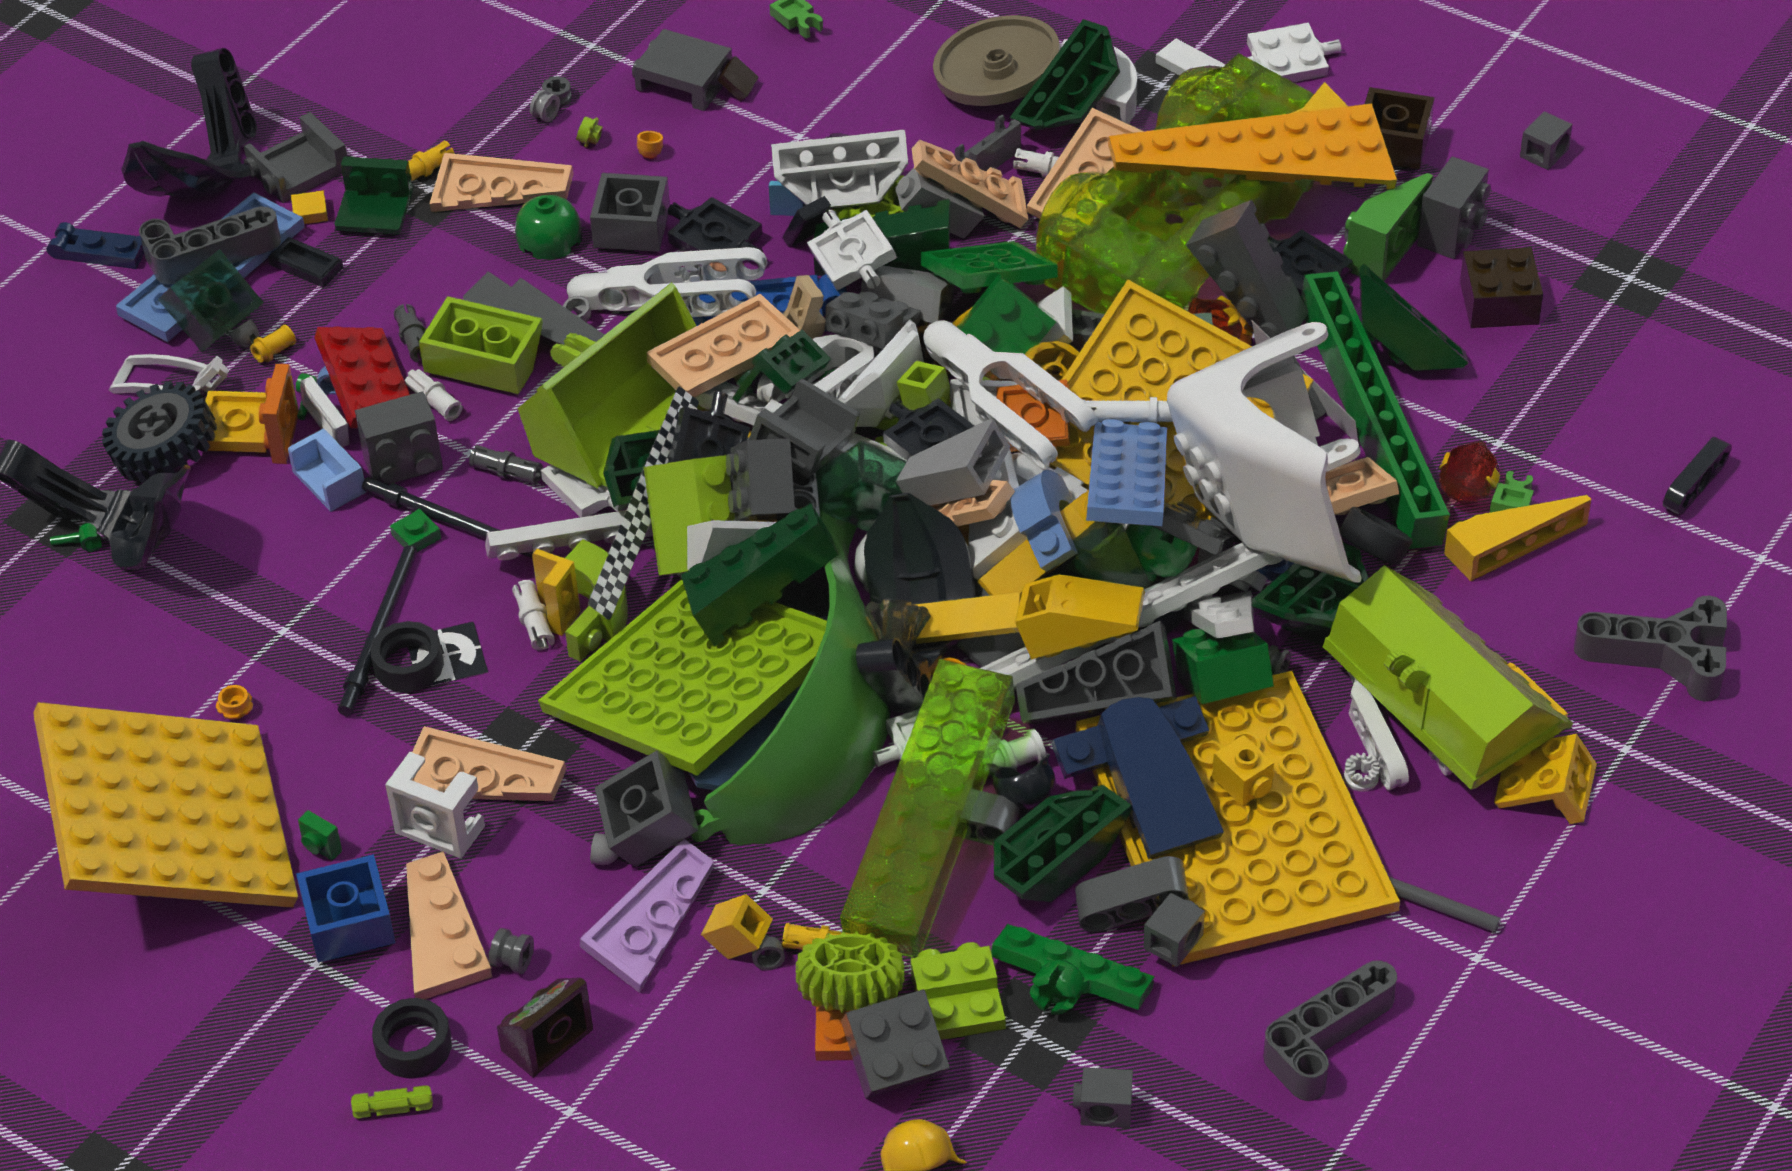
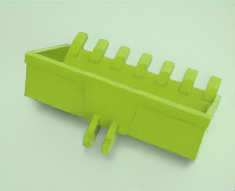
[517,282,710,488]
[1323,565,1573,790]

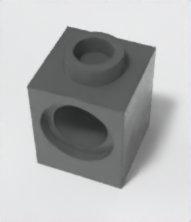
[1520,111,1573,170]
[1144,893,1205,967]
[1073,1067,1133,1128]

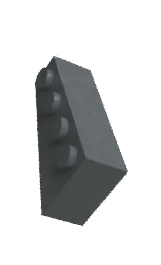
[1186,200,1308,338]
[1016,621,1177,725]

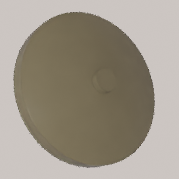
[933,15,1061,106]

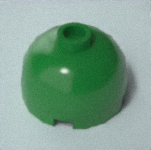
[515,195,583,259]
[1123,524,1198,582]

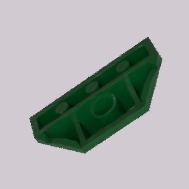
[1010,19,1120,130]
[1359,264,1469,371]
[603,430,660,511]
[1252,542,1368,633]
[994,785,1132,902]

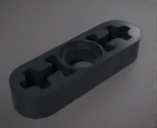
[1663,436,1732,515]

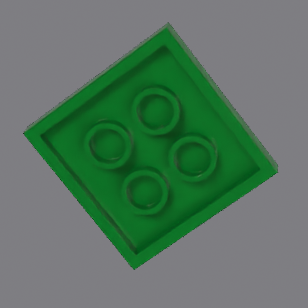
[921,241,1058,293]

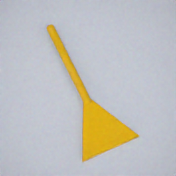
[1289,82,1347,114]

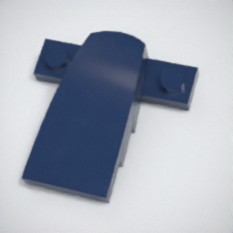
[1051,696,1224,859]

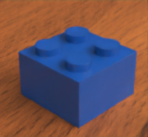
[296,854,396,963]

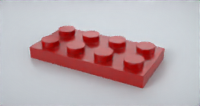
[314,326,410,428]

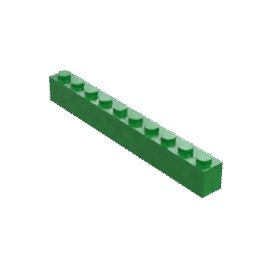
[1301,271,1450,549]

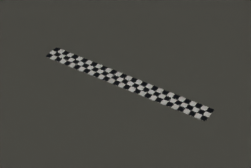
[588,386,699,620]

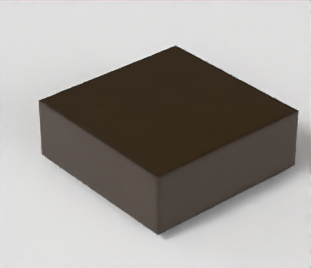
[717,56,759,102]

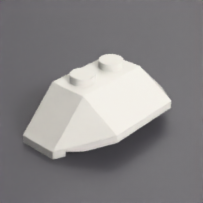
[771,130,908,209]
[838,320,924,427]

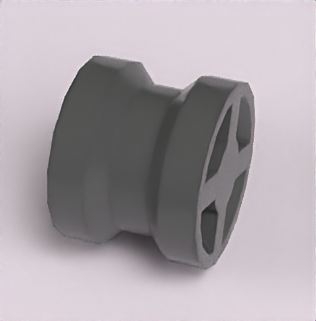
[489,928,534,974]

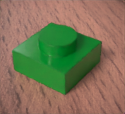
[390,509,441,552]
[298,810,342,861]

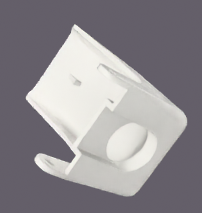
[1167,322,1362,583]

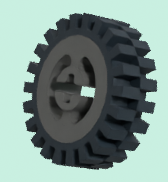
[102,382,217,482]

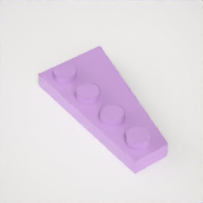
[580,839,714,993]

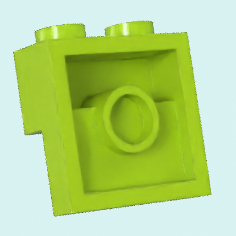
[910,942,1006,1040]

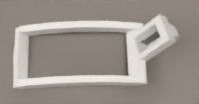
[109,354,229,394]

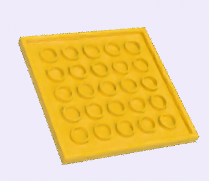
[1018,280,1314,520]
[33,702,298,908]

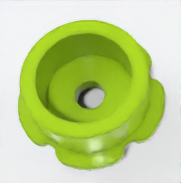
[576,116,603,148]

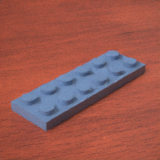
[116,192,305,342]
[1086,419,1167,526]

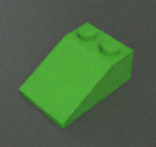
[1343,173,1433,281]

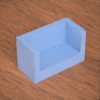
[288,428,367,512]

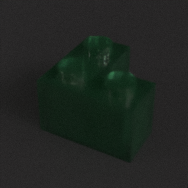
[1060,521,1150,589]

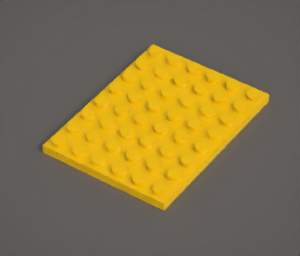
[1076,671,1400,967]

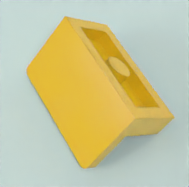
[532,549,581,636]

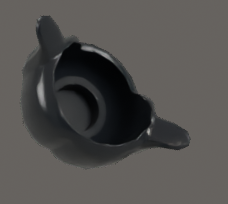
[981,753,1056,810]

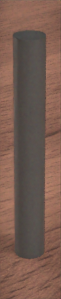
[1389,877,1501,933]

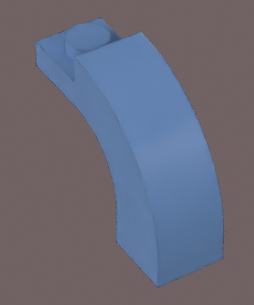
[1010,470,1078,572]

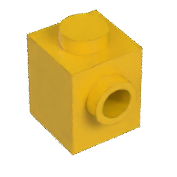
[1212,735,1274,806]
[701,894,773,959]

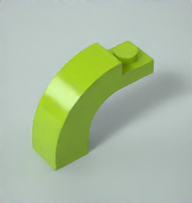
[872,361,950,431]
[565,539,628,662]

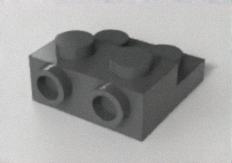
[825,291,921,349]

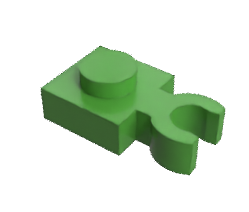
[769,0,823,38]
[1489,471,1534,513]

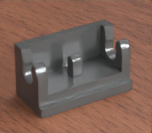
[955,115,1021,171]

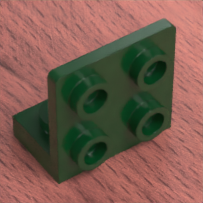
[334,157,413,234]
[732,329,831,403]

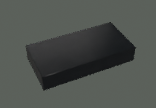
[782,196,831,247]
[268,237,344,288]

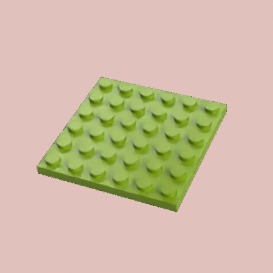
[538,579,827,776]

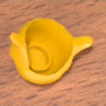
[880,1119,967,1171]

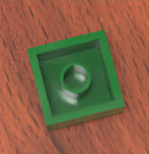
[957,274,1056,354]
[1172,629,1274,704]

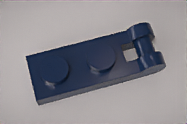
[46,222,144,269]

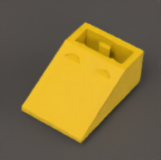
[1015,574,1145,659]

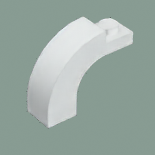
[1060,39,1137,124]

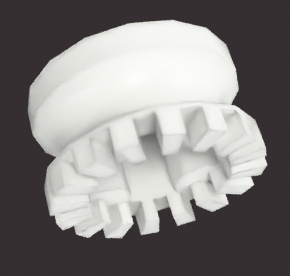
[1344,753,1380,792]

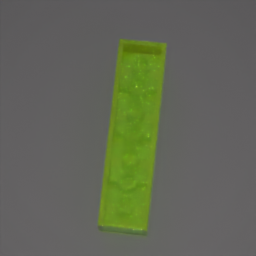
[840,659,1015,958]

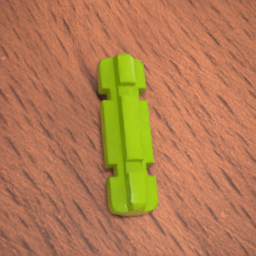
[351,1085,433,1119]

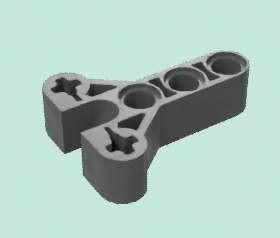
[1574,596,1727,702]

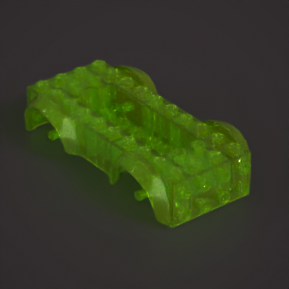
[1035,53,1314,314]

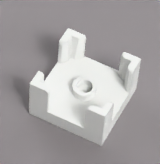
[385,752,485,859]

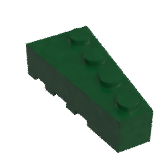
[814,199,951,276]
[681,504,839,647]

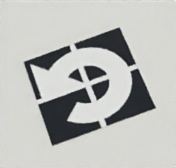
[408,622,488,687]

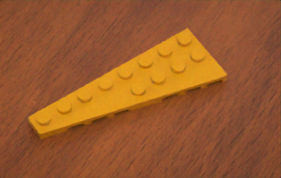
[1108,103,1397,189]

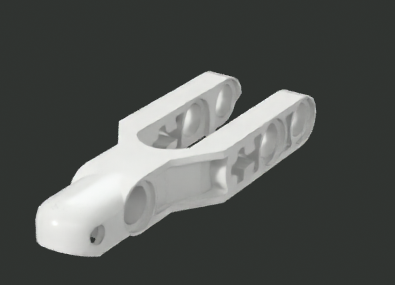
[567,247,767,317]
[923,320,1098,469]
[757,334,883,403]
[1347,671,1453,790]

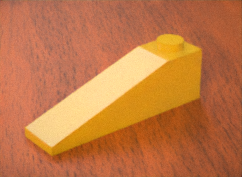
[978,490,1112,596]
[1444,495,1591,581]

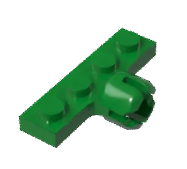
[991,924,1155,1015]

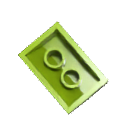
[419,296,543,394]
[644,455,735,576]

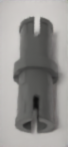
[393,304,426,362]
[469,445,543,485]

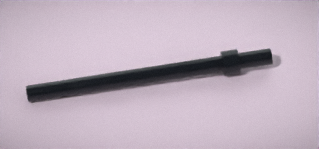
[362,477,552,558]
[338,546,417,716]

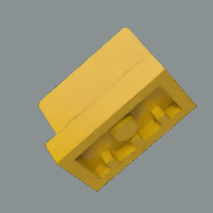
[1494,734,1597,824]

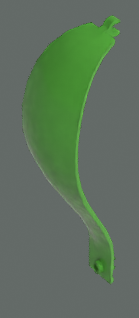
[690,463,891,845]

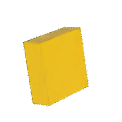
[291,190,328,224]

